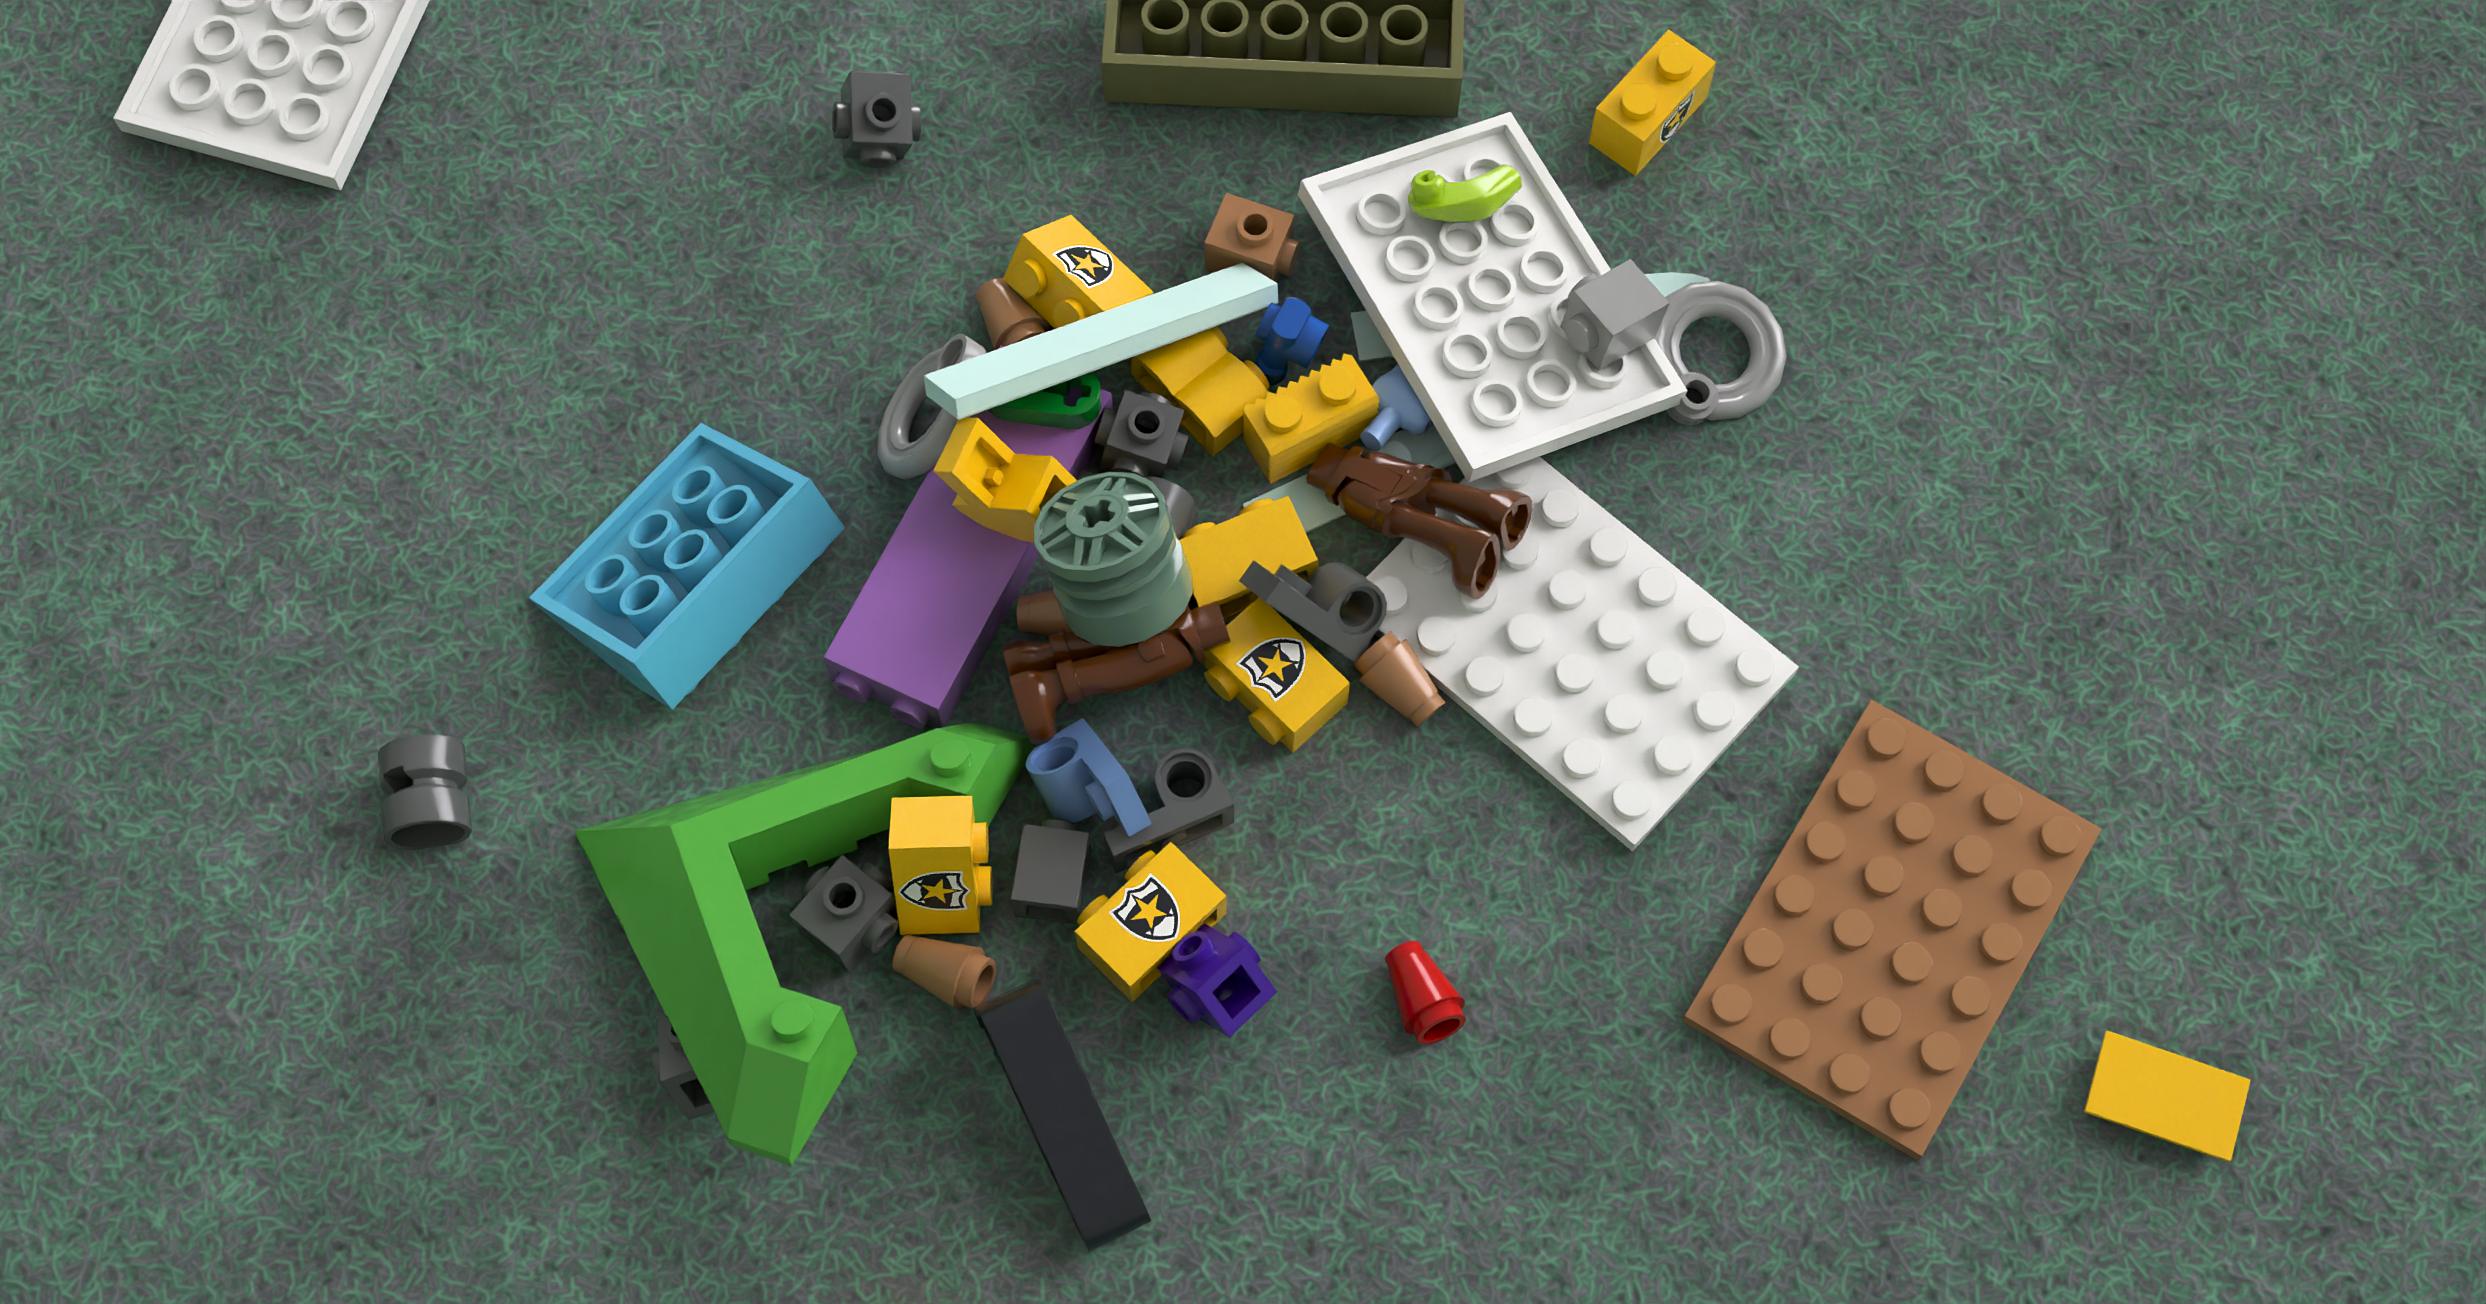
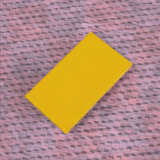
[2084,1030,2251,1162]

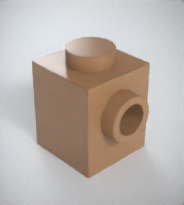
[1204,193,1301,283]

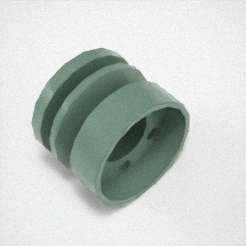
[1033,472,1193,647]

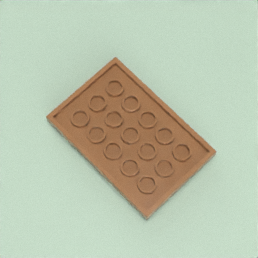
[1682,699,2102,1161]

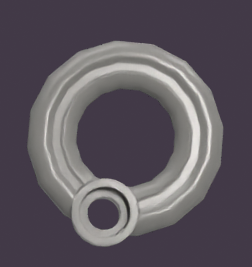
[1655,281,1787,425]
[877,334,986,480]

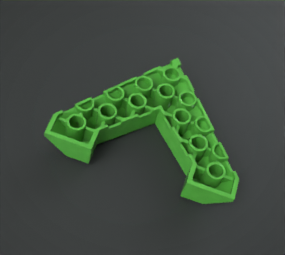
[574,721,1034,1166]

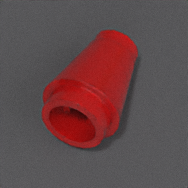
[1385,941,1466,1045]

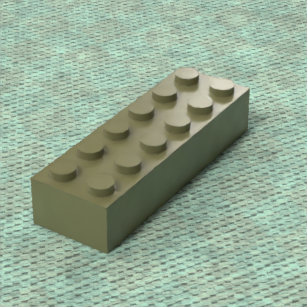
[1101,0,1464,117]

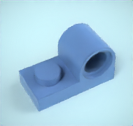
[1025,718,1152,837]

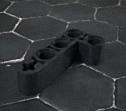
[973,979,1151,1252]

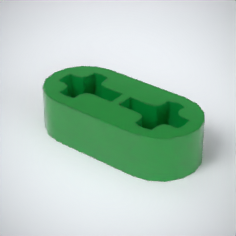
[988,372,1102,429]

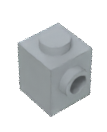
[1560,259,1670,370]

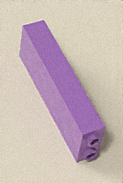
[824,345,1113,729]

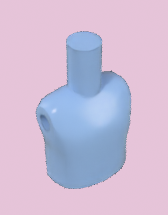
[1360,364,1433,451]

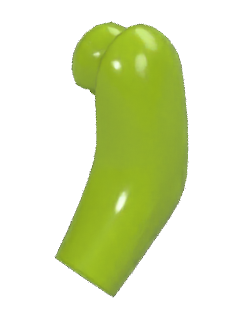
[1408,164,1522,222]

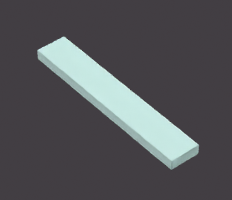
[924,262,1279,420]

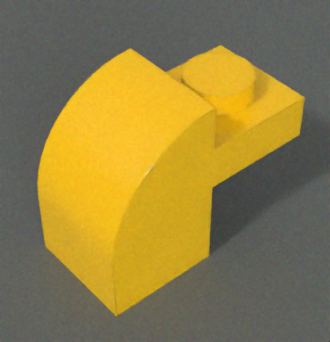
[933,417,1077,543]

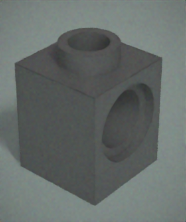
[1011,819,1091,925]

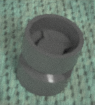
[378,735,472,850]

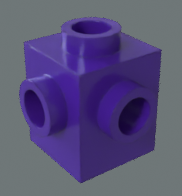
[1157,923,1277,1038]

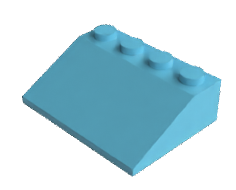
[529,423,845,710]

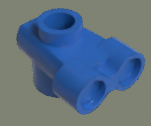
[1255,298,1330,385]

